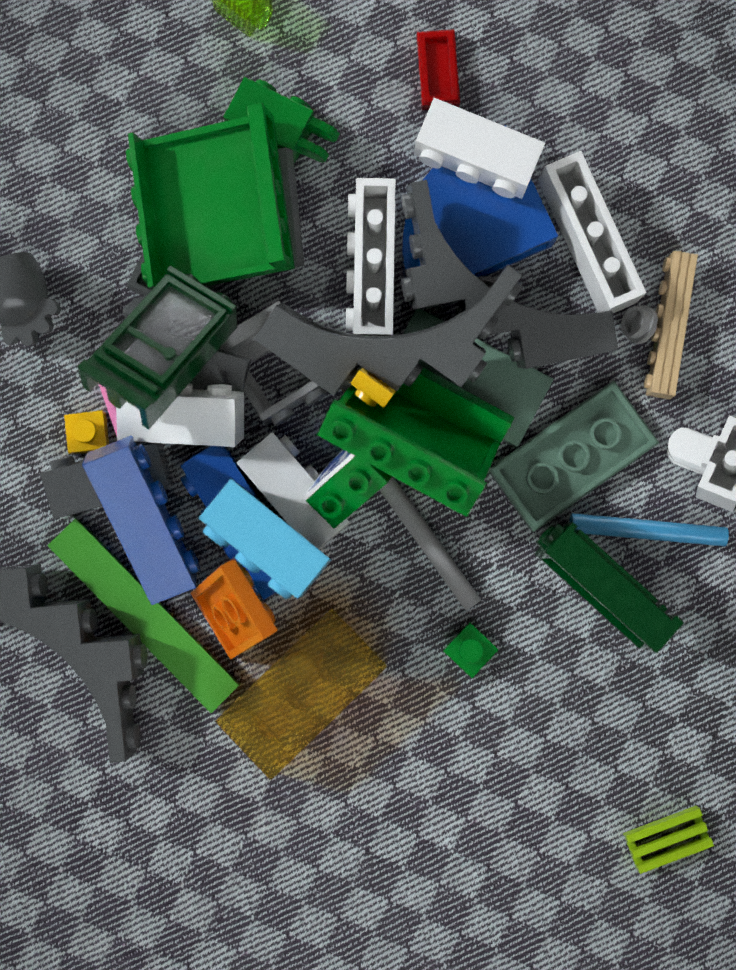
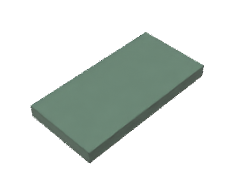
[403,308,554,448]
[488,381,659,533]

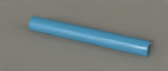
[569,513,729,547]

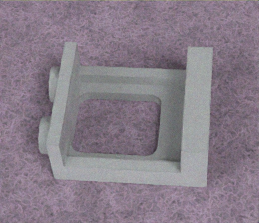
[219,301,327,426]

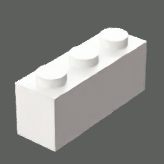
[414,98,545,199]
[116,383,244,447]
[236,432,350,550]

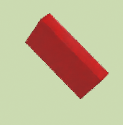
[416,29,460,110]

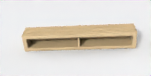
[644,251,698,399]

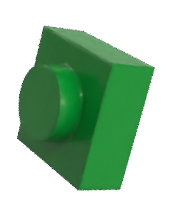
[442,622,499,678]

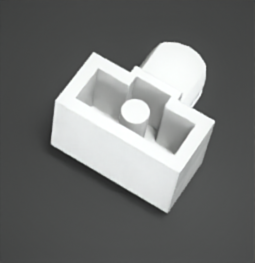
[667,415,736,512]

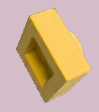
[350,368,396,407]
[64,410,109,455]

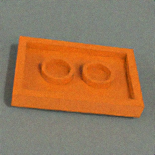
[190,558,278,660]

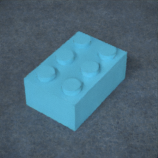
[199,479,332,600]

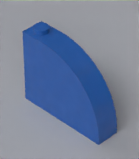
[401,125,558,278]

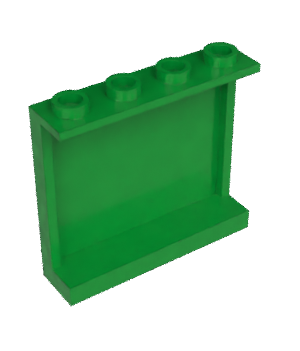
[126,103,295,289]
[317,368,515,517]

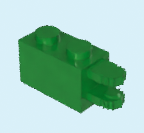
[223,76,340,164]

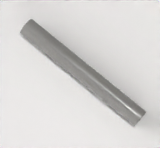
[380,477,481,611]

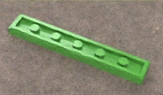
[47,518,240,713]

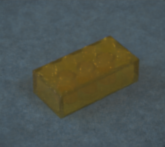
[215,607,388,780]

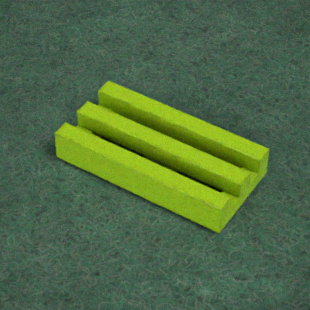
[623,806,714,874]

